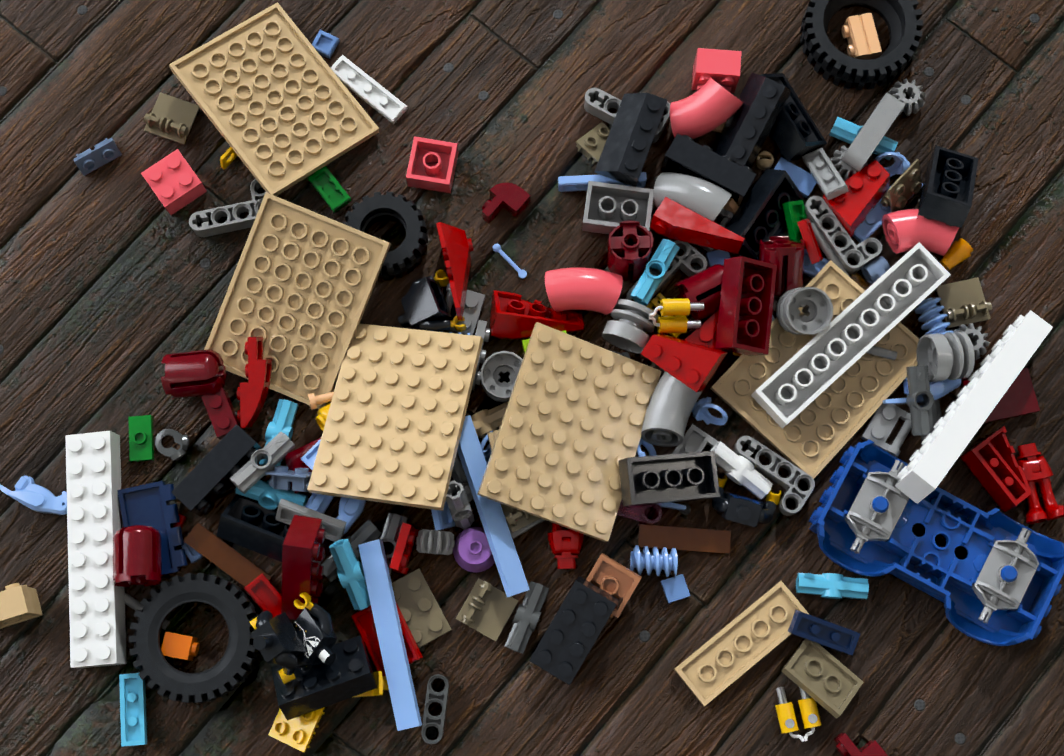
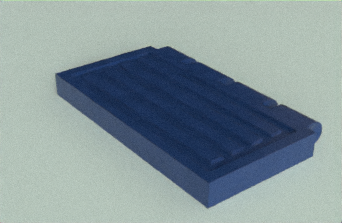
[117,481,187,575]

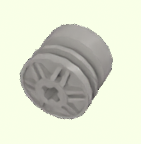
[776,287,833,335]
[602,299,659,354]
[916,331,975,382]
[480,351,523,403]

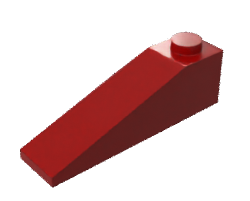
[649,197,745,254]
[436,222,474,320]
[490,290,584,339]

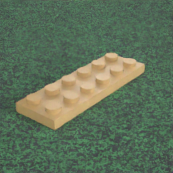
[674,581,809,706]

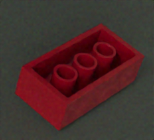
[715,256,777,356]
[281,515,326,620]

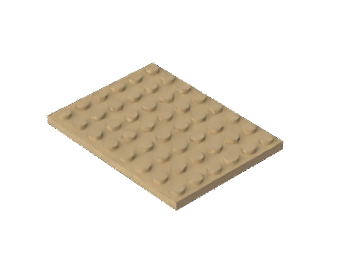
[169,2,379,196]
[204,192,391,409]
[710,260,920,479]
[477,322,662,542]
[307,324,483,511]

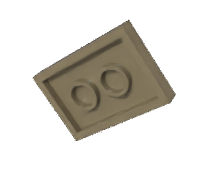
[392,569,452,648]
[781,639,864,719]

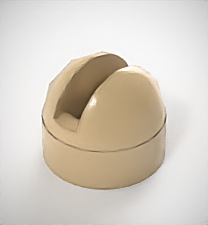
[756,151,774,170]

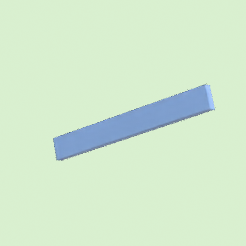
[457,415,530,597]
[358,539,422,731]

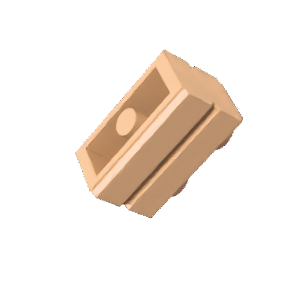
[841,13,882,60]

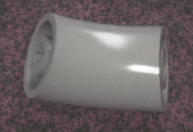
[653,172,732,221]
[641,371,703,447]

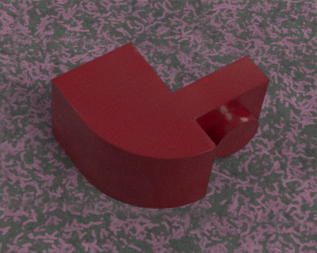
[482,183,531,224]
[834,733,888,756]

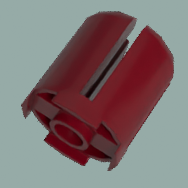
[607,220,654,281]
[759,236,805,297]
[674,264,724,321]
[161,349,226,399]
[113,525,162,587]

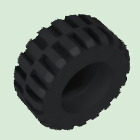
[343,191,428,280]

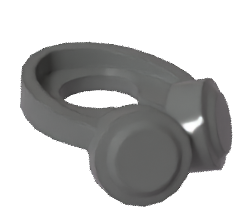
[155,429,189,461]

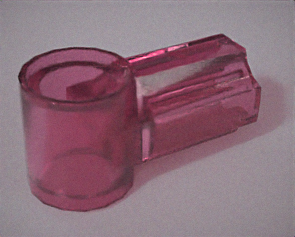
[617,500,662,525]

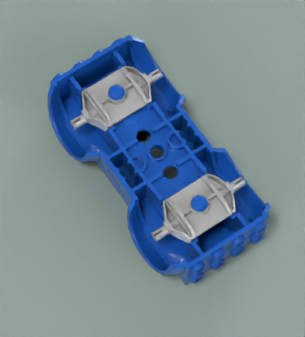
[808,440,1064,646]

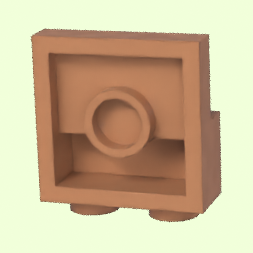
[586,553,642,618]

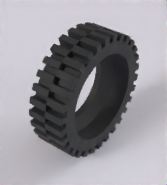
[800,0,923,90]
[129,573,261,703]

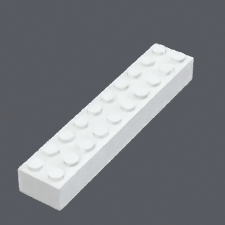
[751,242,951,429]
[895,310,1053,504]
[65,431,127,668]

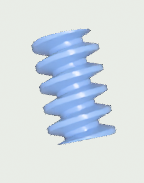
[915,297,954,335]
[629,545,678,577]

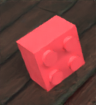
[692,48,741,93]
[406,136,459,193]
[141,149,207,215]

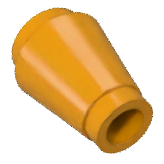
[940,238,973,271]

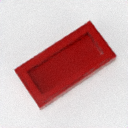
[797,219,823,264]
[244,573,282,618]

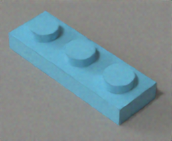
[119,673,147,747]

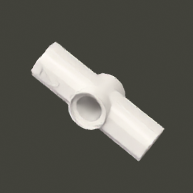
[710,441,773,499]

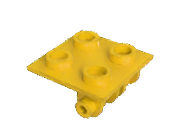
[268,707,325,753]

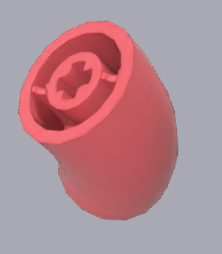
[670,78,743,139]
[882,209,959,256]
[545,267,623,315]

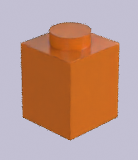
[161,631,199,661]

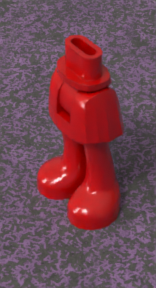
[1017,443,1064,524]
[547,523,584,569]

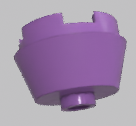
[453,526,495,572]

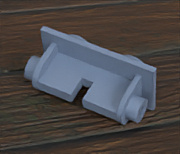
[74,137,122,176]
[265,466,312,492]

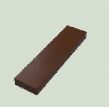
[184,523,272,587]
[638,524,731,554]

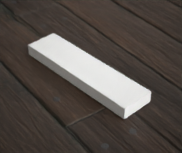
[331,55,408,124]

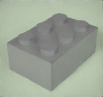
[582,181,654,234]

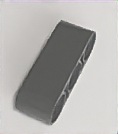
[421,674,450,744]

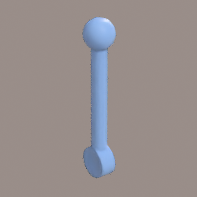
[492,244,527,279]

